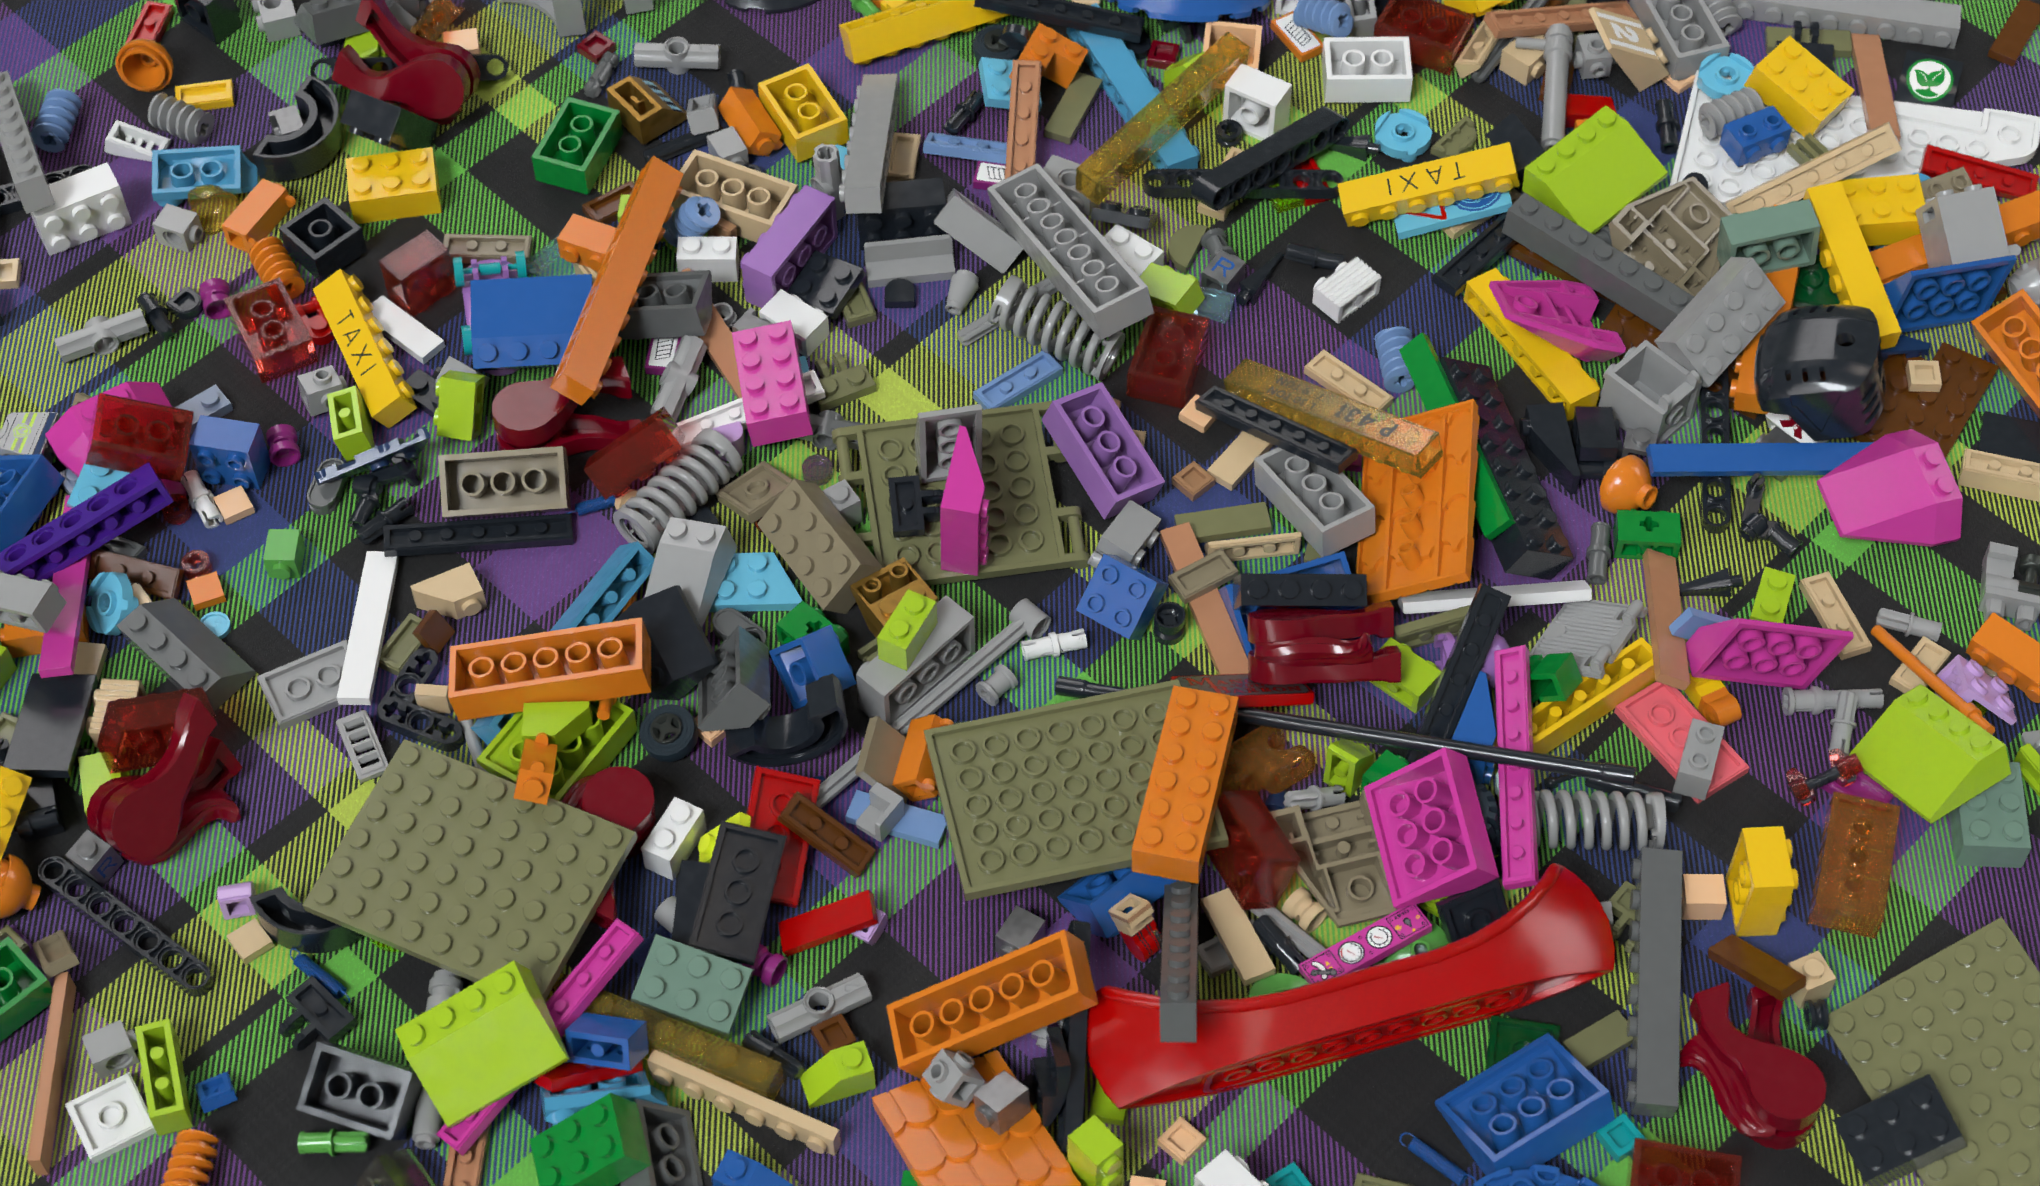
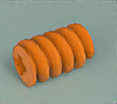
[249,236,305,302]
[161,1129,219,1186]

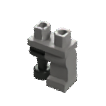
[1978,542,2040,631]

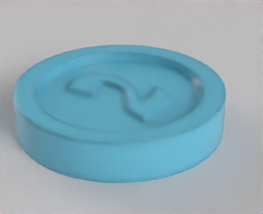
[200,611,231,639]

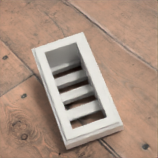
[105,120,171,162]

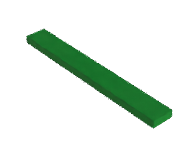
[1399,332,1516,540]

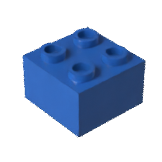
[189,415,271,490]
[1076,554,1169,640]

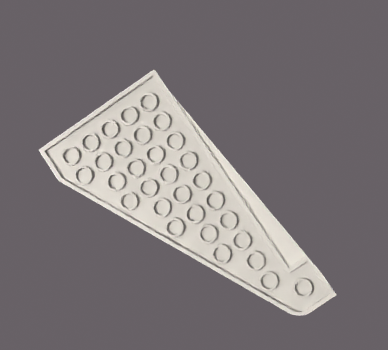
[1670,70,2040,208]

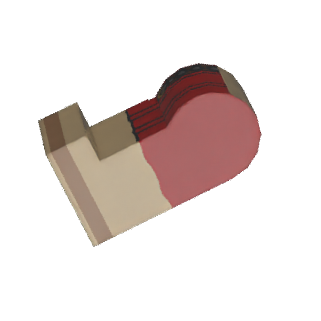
[1108,893,1162,962]

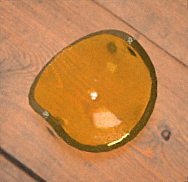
[187,184,239,235]

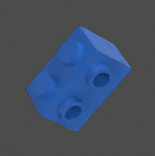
[1719,105,1792,167]
[565,1012,649,1071]

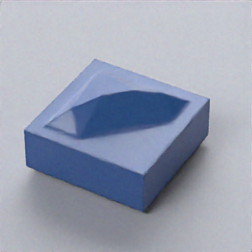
[195,1072,238,1114]

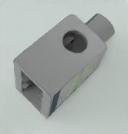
[0,412,60,464]

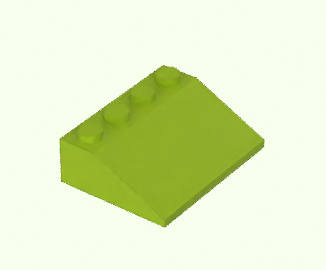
[1522,105,1668,234]
[1848,684,2011,824]
[476,700,638,802]
[395,961,570,1128]

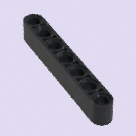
[1191,106,1350,211]

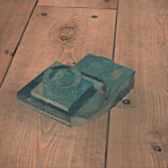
[1189,286,1236,324]

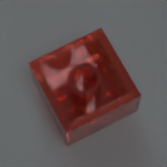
[379,230,457,317]

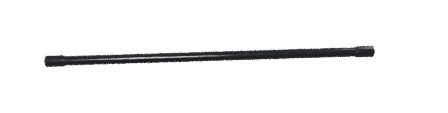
[1055,676,1636,787]

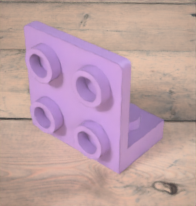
[1935,654,2017,726]

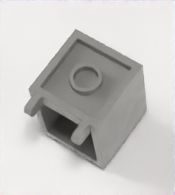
[1915,184,2021,268]
[1598,340,1703,444]

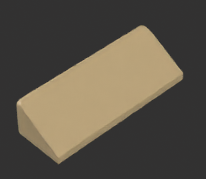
[1455,9,1505,79]
[1958,448,2040,502]
[1204,532,1302,561]

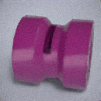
[199,278,234,320]
[266,424,301,467]
[742,944,788,988]

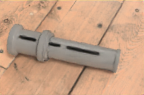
[1782,686,1884,716]

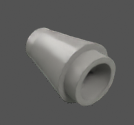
[945,269,979,315]

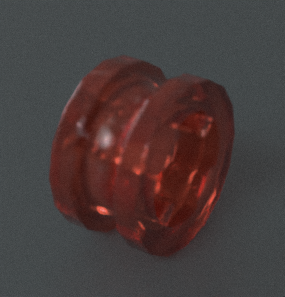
[161,494,192,525]
[181,550,212,580]

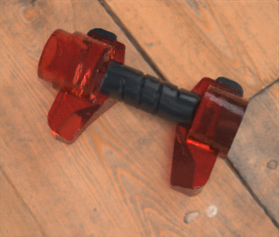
[1786,748,1864,806]

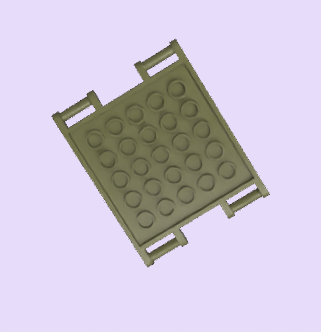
[831,401,1090,586]

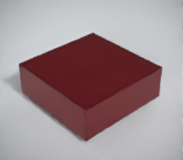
[576,30,617,65]
[1147,40,1180,70]

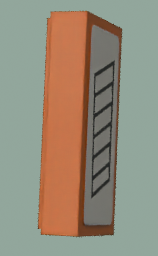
[1270,11,1323,63]

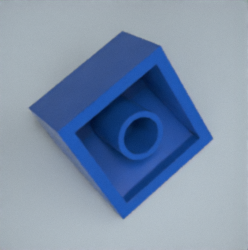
[769,625,857,710]

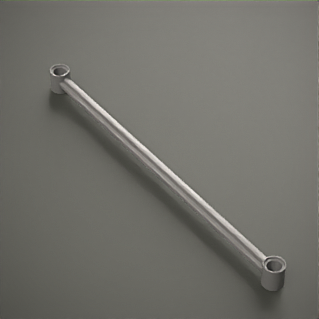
[654,598,1051,934]

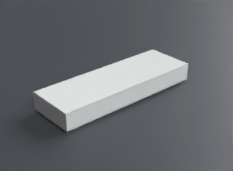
[372,295,445,364]

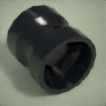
[1153,602,1185,645]

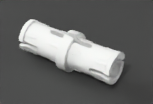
[180,470,223,529]
[1021,628,1087,661]

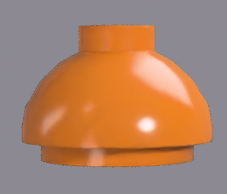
[115,39,173,92]
[1599,455,1658,514]
[0,853,41,919]

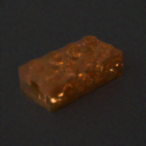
[1808,791,1901,939]

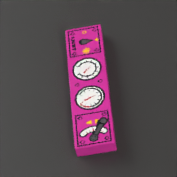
[1299,904,1432,984]

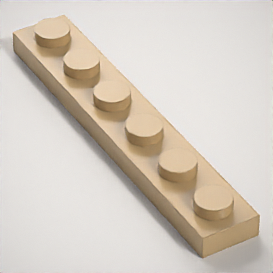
[1725,122,1902,214]
[647,1049,841,1156]

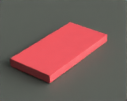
[1614,682,1750,804]

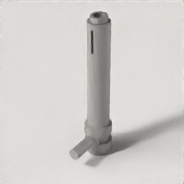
[1515,23,1573,152]
[412,969,463,1149]

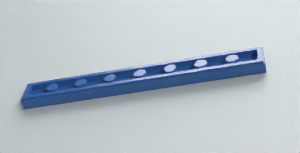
[1646,442,1874,477]

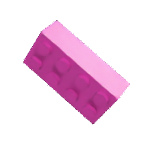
[732,320,813,447]

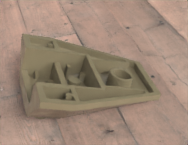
[1608,176,1732,297]
[1266,790,1400,928]

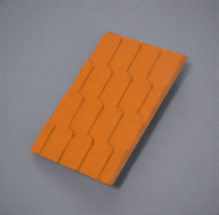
[1356,398,1480,606]
[871,1050,1082,1186]

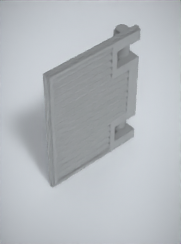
[1529,599,1648,679]

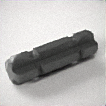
[583,51,619,99]

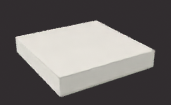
[65,1072,157,1164]

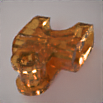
[408,0,465,41]
[1219,726,1316,804]

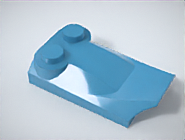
[152,145,258,207]
[540,1069,668,1126]

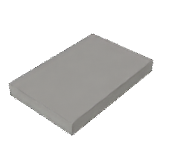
[257,639,348,730]

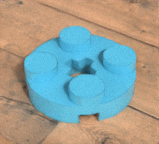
[1696,53,1754,99]
[1374,109,1432,162]
[86,572,139,636]

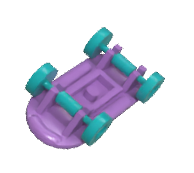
[452,251,527,376]

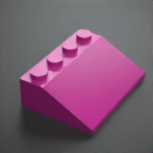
[940,425,990,576]
[1686,618,1854,690]
[1364,747,1499,909]

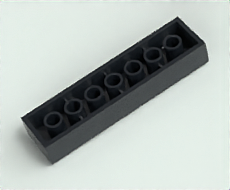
[1440,357,1574,580]

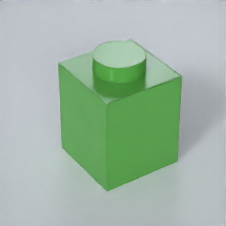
[263,529,306,579]

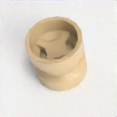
[1282,887,1327,934]

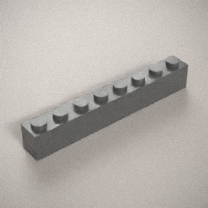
[1502,192,1694,332]
[1625,847,1683,1118]
[1160,881,1199,1042]

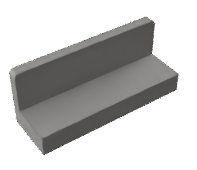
[934,189,1023,273]
[864,234,956,288]

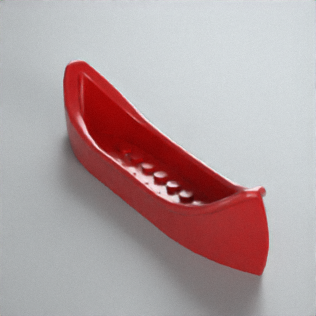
[1086,863,1615,1110]

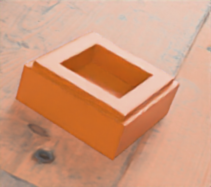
[186,571,226,611]

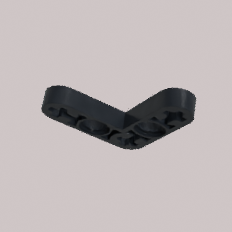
[377,648,465,752]

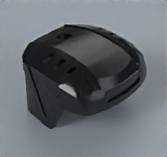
[1754,304,1887,441]

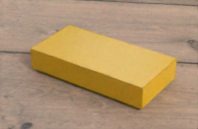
[175,79,235,110]

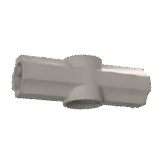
[634,37,721,75]
[810,143,846,220]
[54,308,150,363]
[650,335,707,425]
[767,972,872,1044]

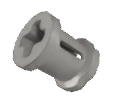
[976,664,1018,706]

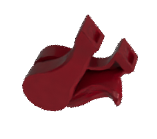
[331,0,480,125]
[492,356,651,462]
[1248,601,1401,685]
[87,693,242,866]
[561,766,656,930]
[1679,982,1827,1150]

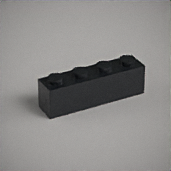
[1233,573,1367,610]

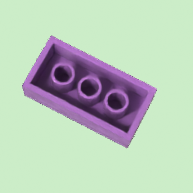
[740,185,838,308]
[1041,382,1165,520]

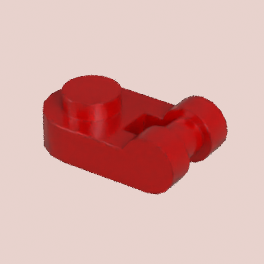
[291,296,335,345]

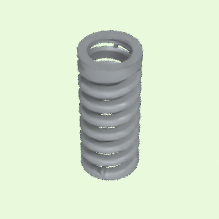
[988,275,1125,382]
[613,428,743,554]
[1535,789,1666,851]

